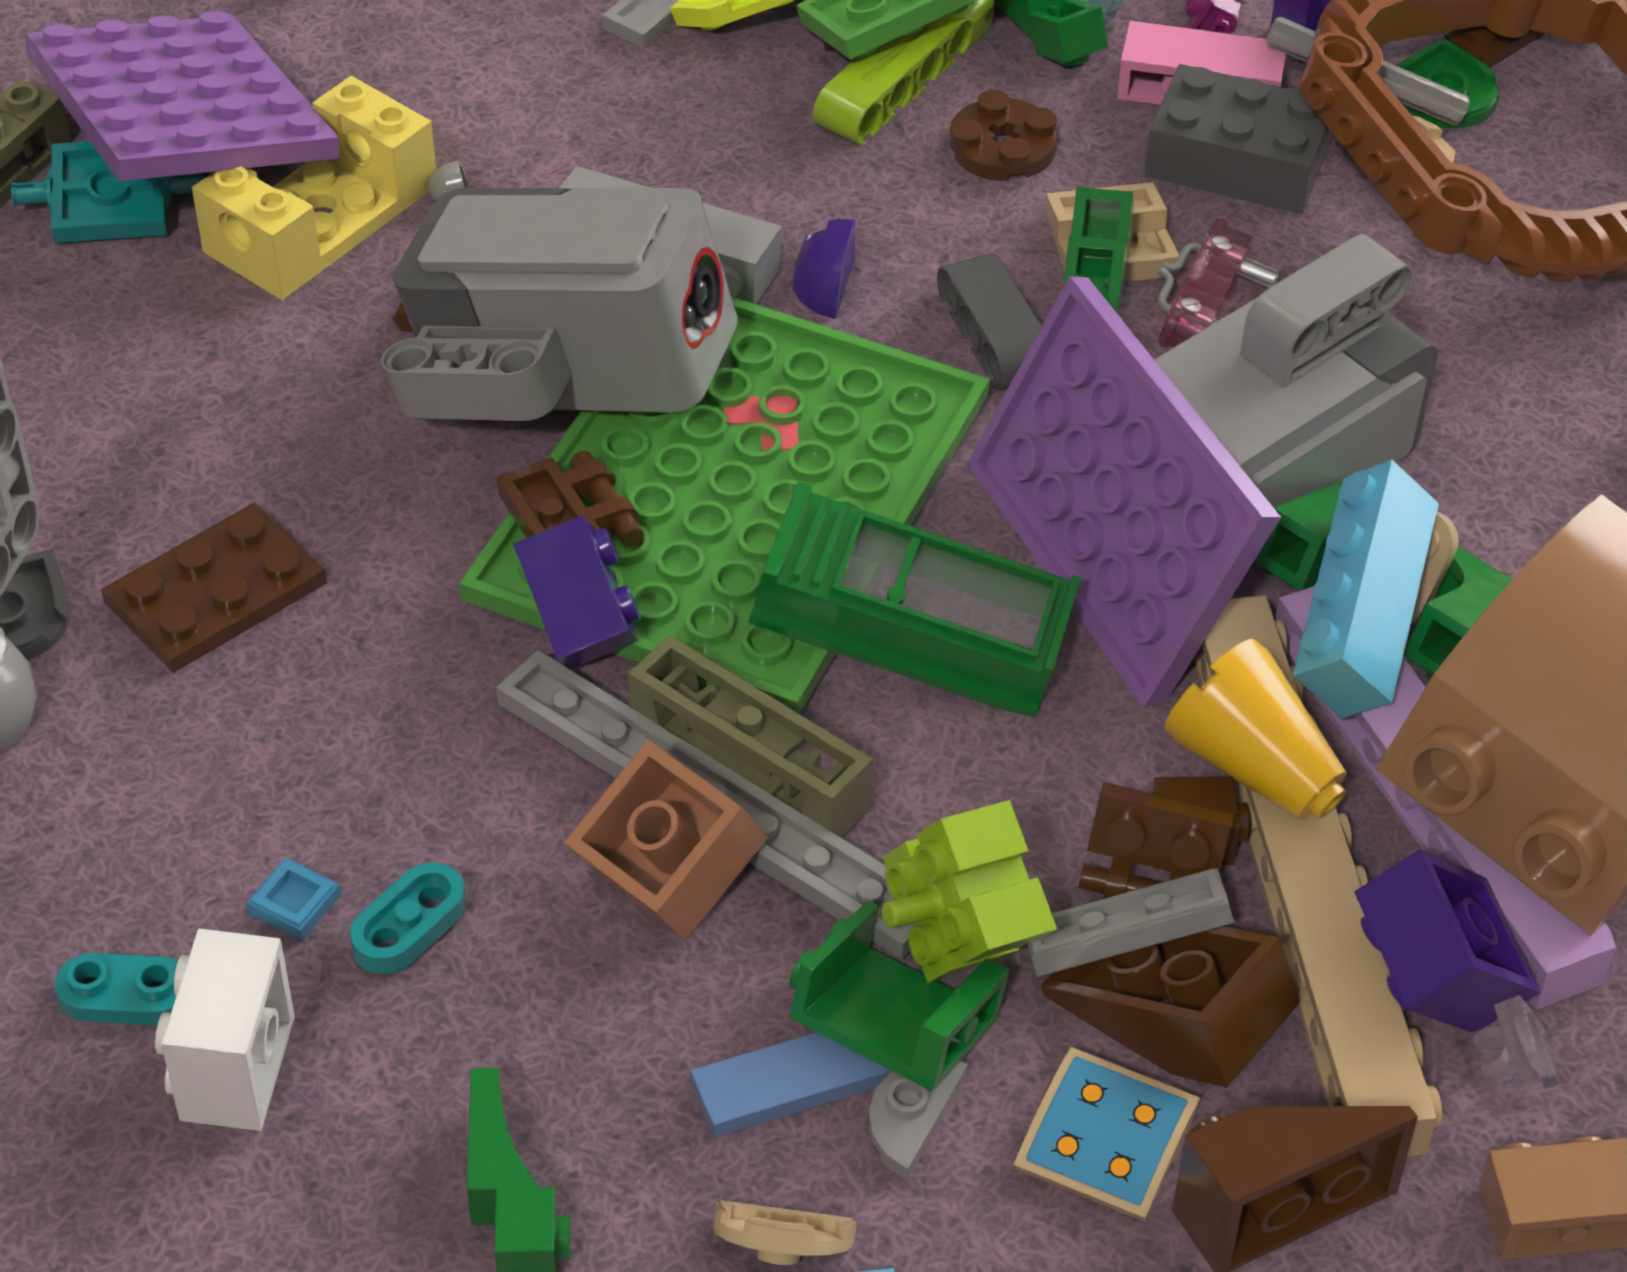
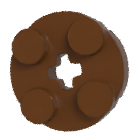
[949,90,1057,181]

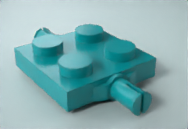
[11,141,204,243]

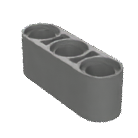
[937,253,1042,390]

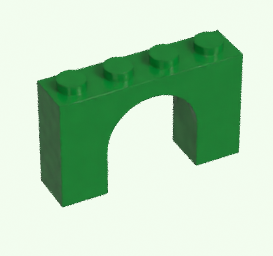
[1254,480,1512,675]

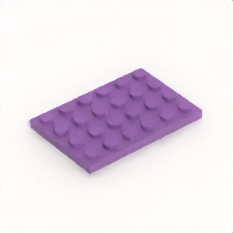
[26,11,339,181]
[967,276,1281,708]

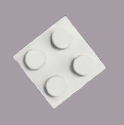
[155,929,295,1131]

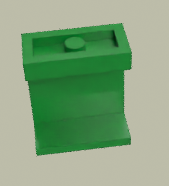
[789,900,1010,1091]

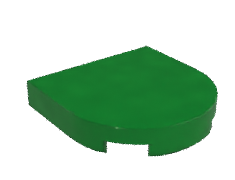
[1396,36,1499,129]

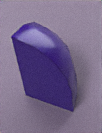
[793,219,856,319]

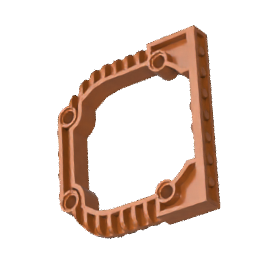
[1299,0,1627,282]

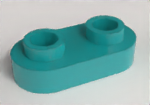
[350,862,466,974]
[54,953,178,1025]

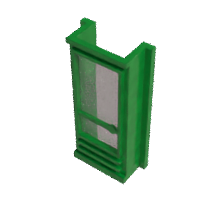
[748,482,1081,717]

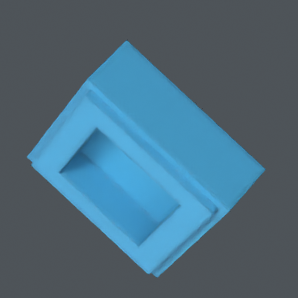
[246,857,341,941]

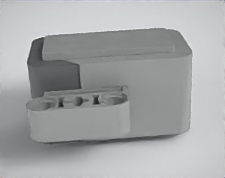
[381,188,738,421]
[1154,234,1438,508]

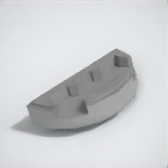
[868,1062,968,1181]

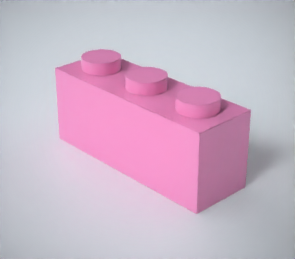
[1117,21,1286,105]

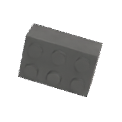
[1144,64,1331,214]

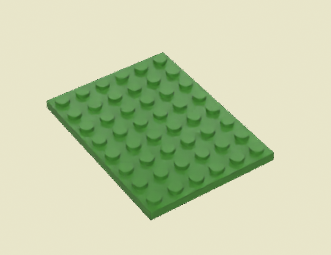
[459,297,990,714]

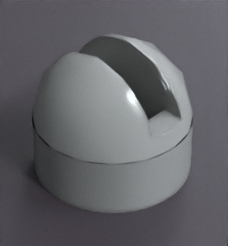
[428,160,469,201]

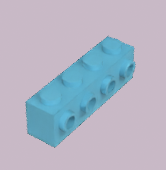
[1293,460,1439,719]

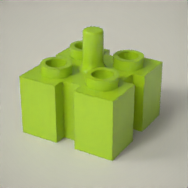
[882,800,1057,983]

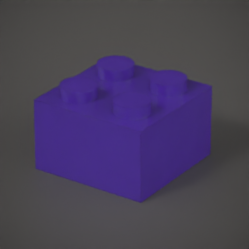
[1354,849,1541,1032]

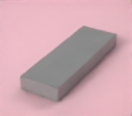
[1028,868,1234,977]

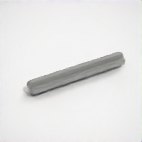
[1266,17,1470,126]

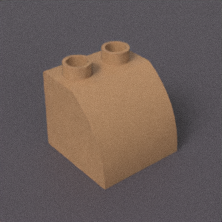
[1376,494,1627,936]

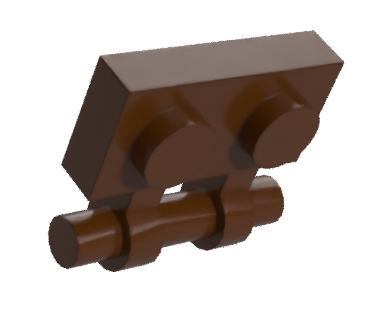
[497,451,644,547]
[1078,782,1234,899]

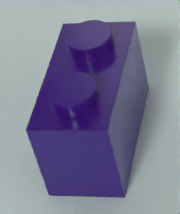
[513,515,641,669]

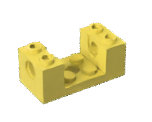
[192,76,436,300]

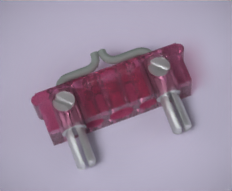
[1158,218,1279,347]

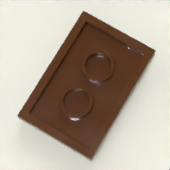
[101,502,327,673]

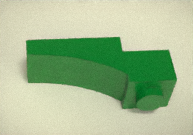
[994,0,1108,66]
[1062,187,1134,315]
[467,1068,571,1272]

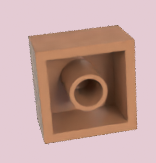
[564,740,768,941]

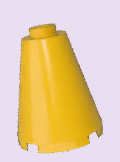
[1164,638,1347,820]

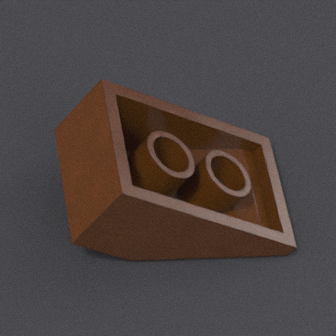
[1041,926,1300,1088]
[1172,1106,1418,1272]

